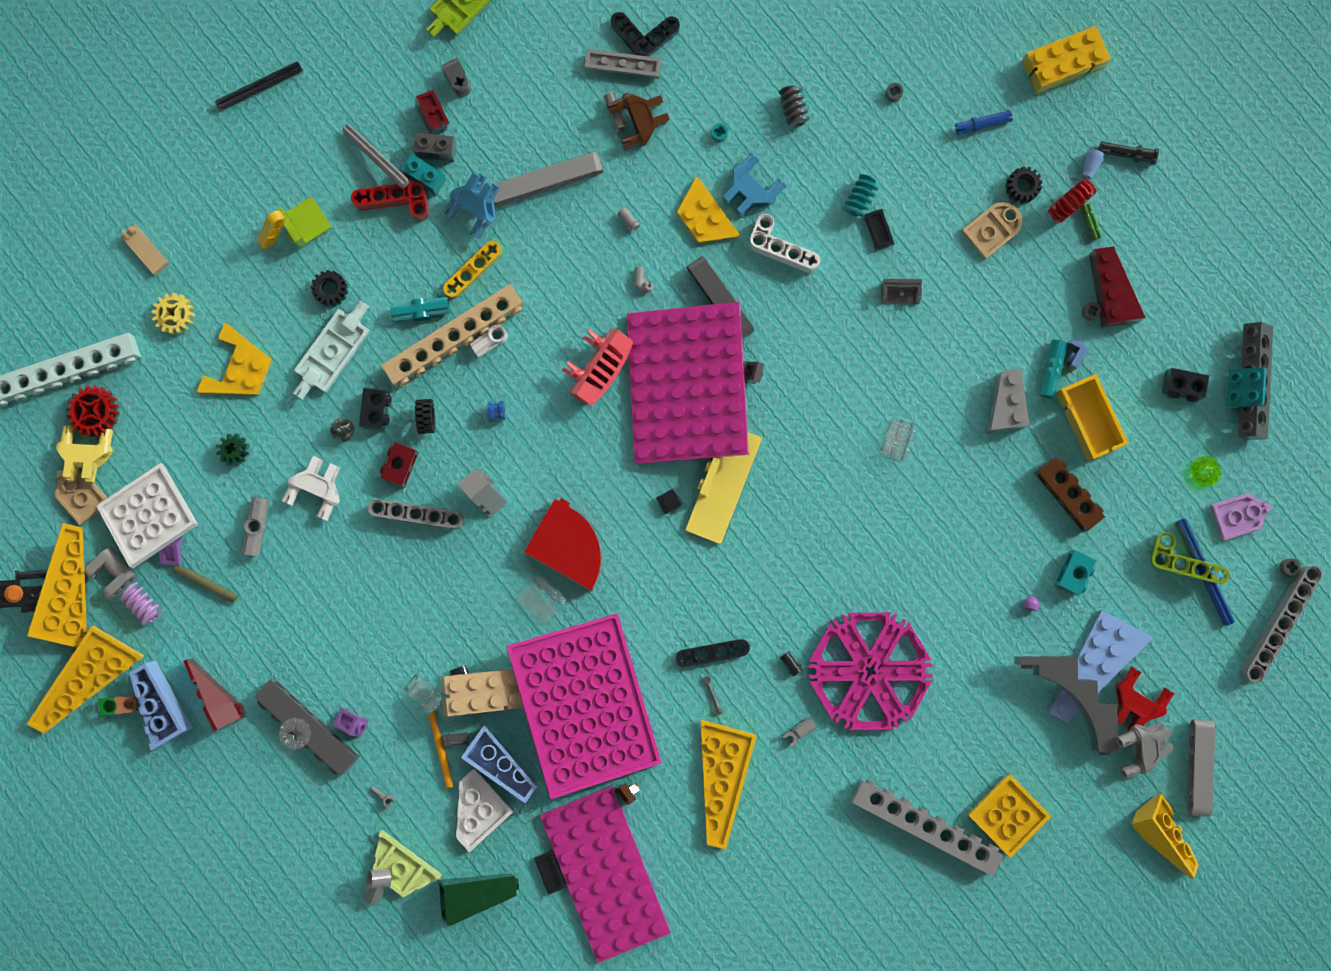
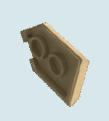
[55,470,107,526]

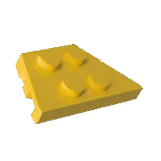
[677,177,740,244]

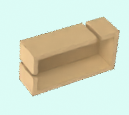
[440,669,523,717]

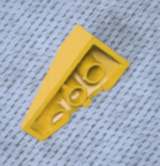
[1132,793,1198,879]

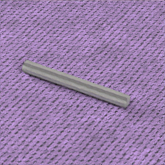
[342,124,409,188]

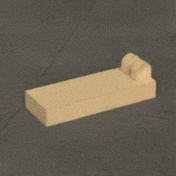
[121,224,170,276]

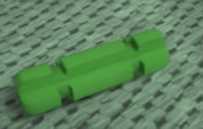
[1081,203,1102,241]

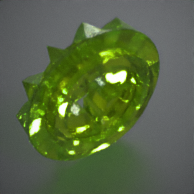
[1191,456,1222,487]

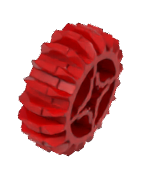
[1048,179,1097,224]
[66,385,120,437]

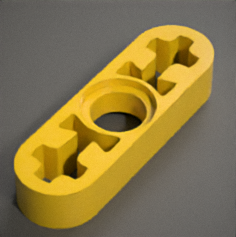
[256,211,286,249]

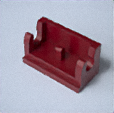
[415,90,449,135]

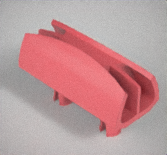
[561,328,633,406]

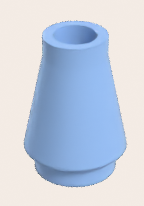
[1082,149,1104,179]

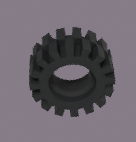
[1005,166,1043,204]
[311,270,348,306]
[415,399,436,434]

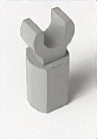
[783,717,817,747]

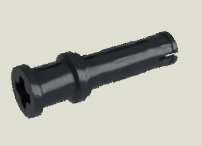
[1098,141,1159,165]

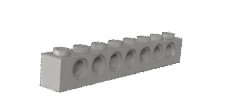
[850,779,1004,876]

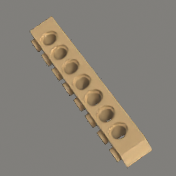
[381,283,524,387]

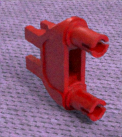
[1116,666,1175,730]

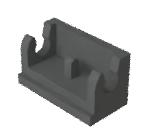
[881,279,922,304]

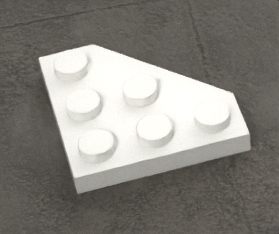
[456,768,514,852]

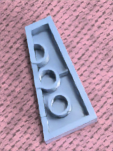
[129,661,193,751]
[461,725,537,803]

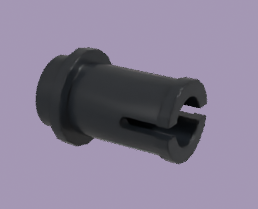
[779,651,802,677]

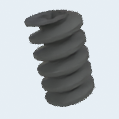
[778,85,810,129]

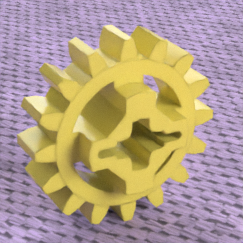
[151,292,195,335]

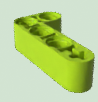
[1150,532,1230,584]

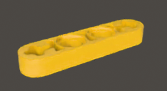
[443,241,502,299]

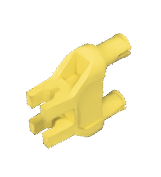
[56,426,114,483]

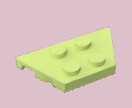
[373,830,442,897]

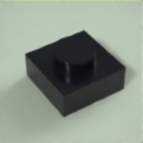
[656,489,682,515]

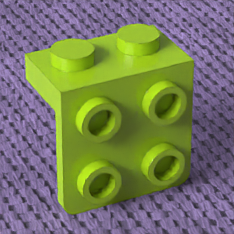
[276,197,331,248]

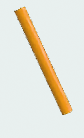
[428,710,454,788]

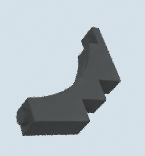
[1014,656,1118,755]

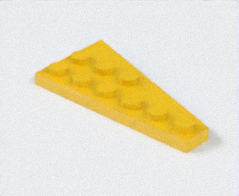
[27,523,87,647]
[700,719,757,850]

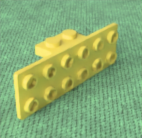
[686,432,762,544]

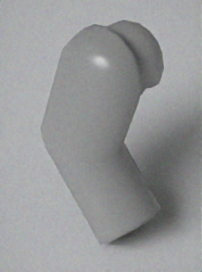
[634,267,653,293]

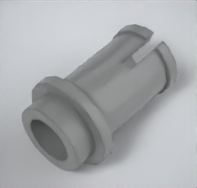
[617,207,640,232]

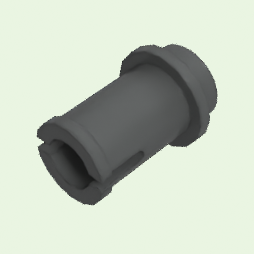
[444,732,468,748]

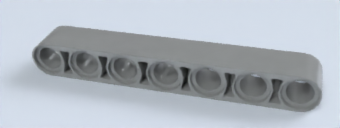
[481,152,604,208]
[1240,566,1322,683]

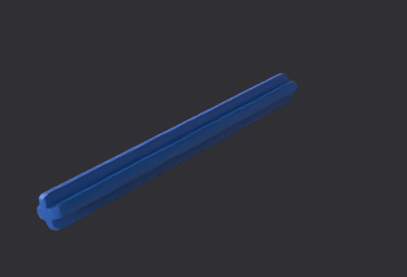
[1176,518,1235,626]

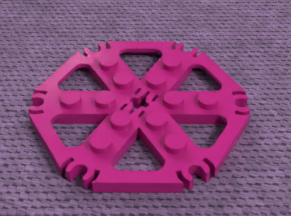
[808,612,933,730]

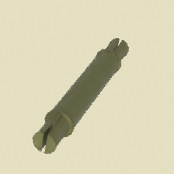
[173,565,238,603]

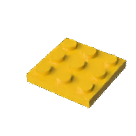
[967,773,1052,858]

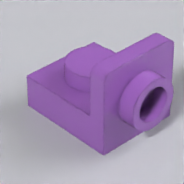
[159,536,184,565]
[333,707,369,737]

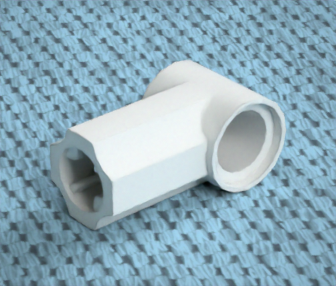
[470,325,508,358]

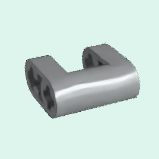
[84,548,137,600]

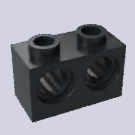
[1162,368,1209,402]
[359,388,392,430]

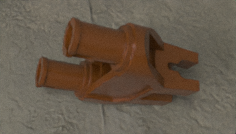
[607,93,670,151]

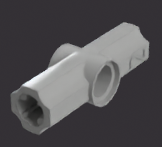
[241,497,269,557]

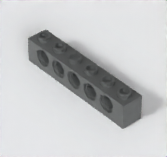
[1238,322,1273,440]

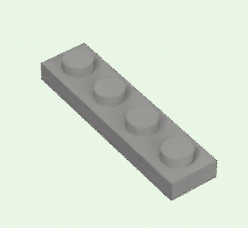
[584,49,661,79]

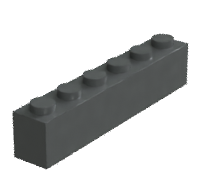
[255,679,360,776]

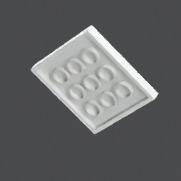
[96,463,198,568]

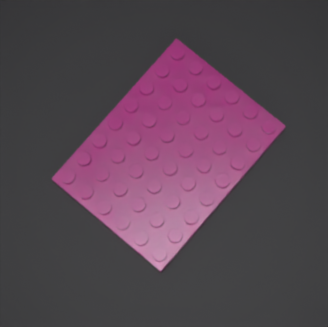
[627,302,749,464]
[506,613,662,799]

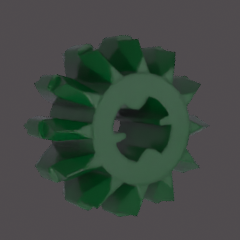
[216,434,250,466]

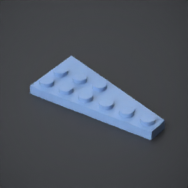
[1048,610,1154,723]

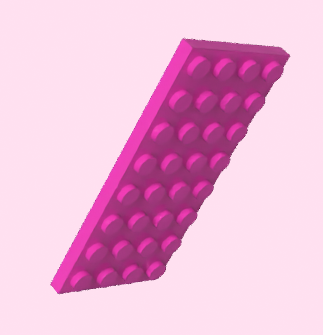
[540,785,671,963]

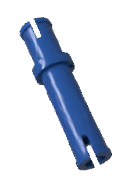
[955,110,1013,135]

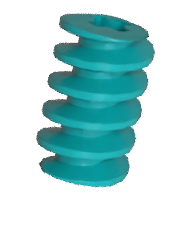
[842,174,879,217]

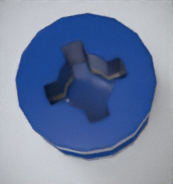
[488,401,506,422]

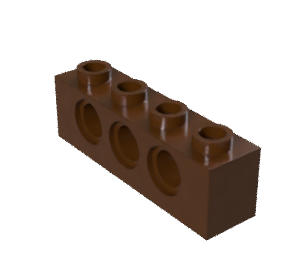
[1034,457,1105,532]

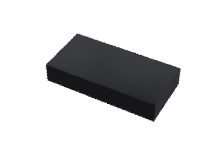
[864,209,895,251]
[534,850,567,895]

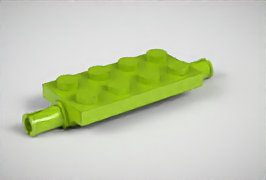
[425,0,492,38]

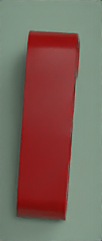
[351,181,429,221]

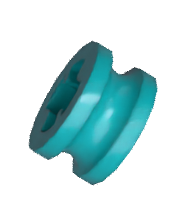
[711,123,728,142]

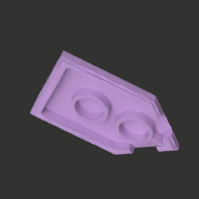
[1210,493,1272,541]

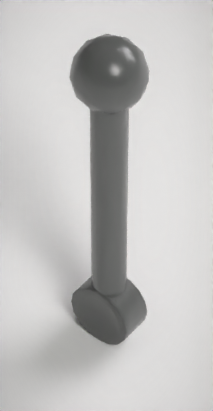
[703,676,723,715]

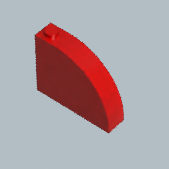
[524,498,602,590]

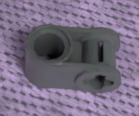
[441,58,471,97]

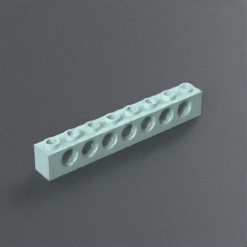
[0,333,141,407]

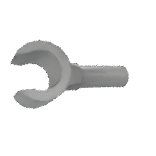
[370,786,395,808]

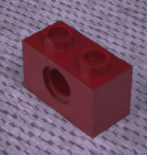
[380,442,419,487]

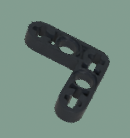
[611,12,680,57]

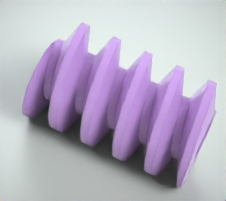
[120,582,164,625]

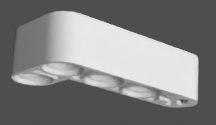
[749,214,820,273]

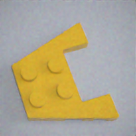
[197,323,272,395]

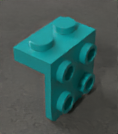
[1227,367,1266,411]

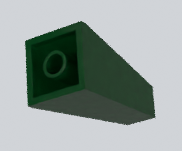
[439,873,519,926]

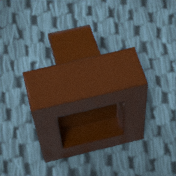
[616,783,640,805]

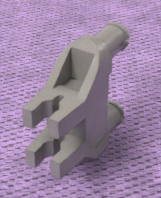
[1116,722,1173,780]

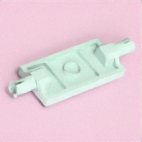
[293,300,371,400]

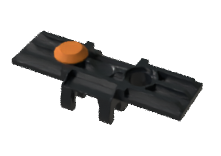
[0,570,47,613]

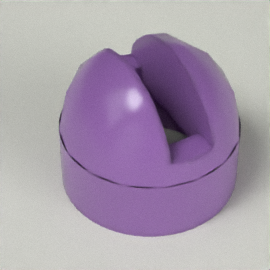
[1023,596,1039,611]

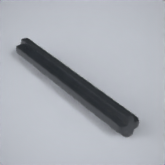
[215,61,303,110]

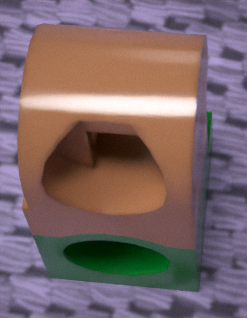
[98,696,138,716]

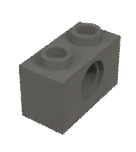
[414,133,456,162]

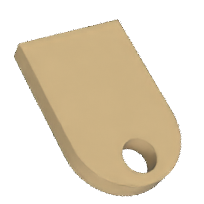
[961,202,1022,260]

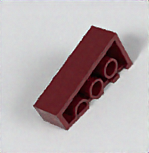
[1089,246,1146,328]

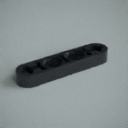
[676,639,750,667]

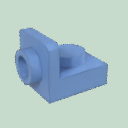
[1066,339,1089,371]

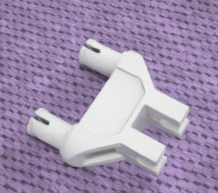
[281,456,340,521]

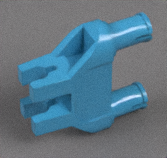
[723,153,787,218]
[444,172,500,239]

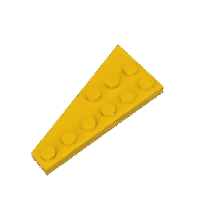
[27,625,144,734]

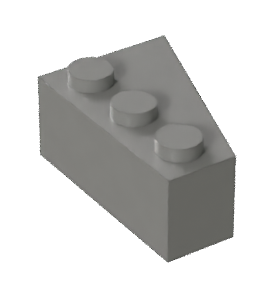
[986,369,1029,433]
[458,469,507,518]

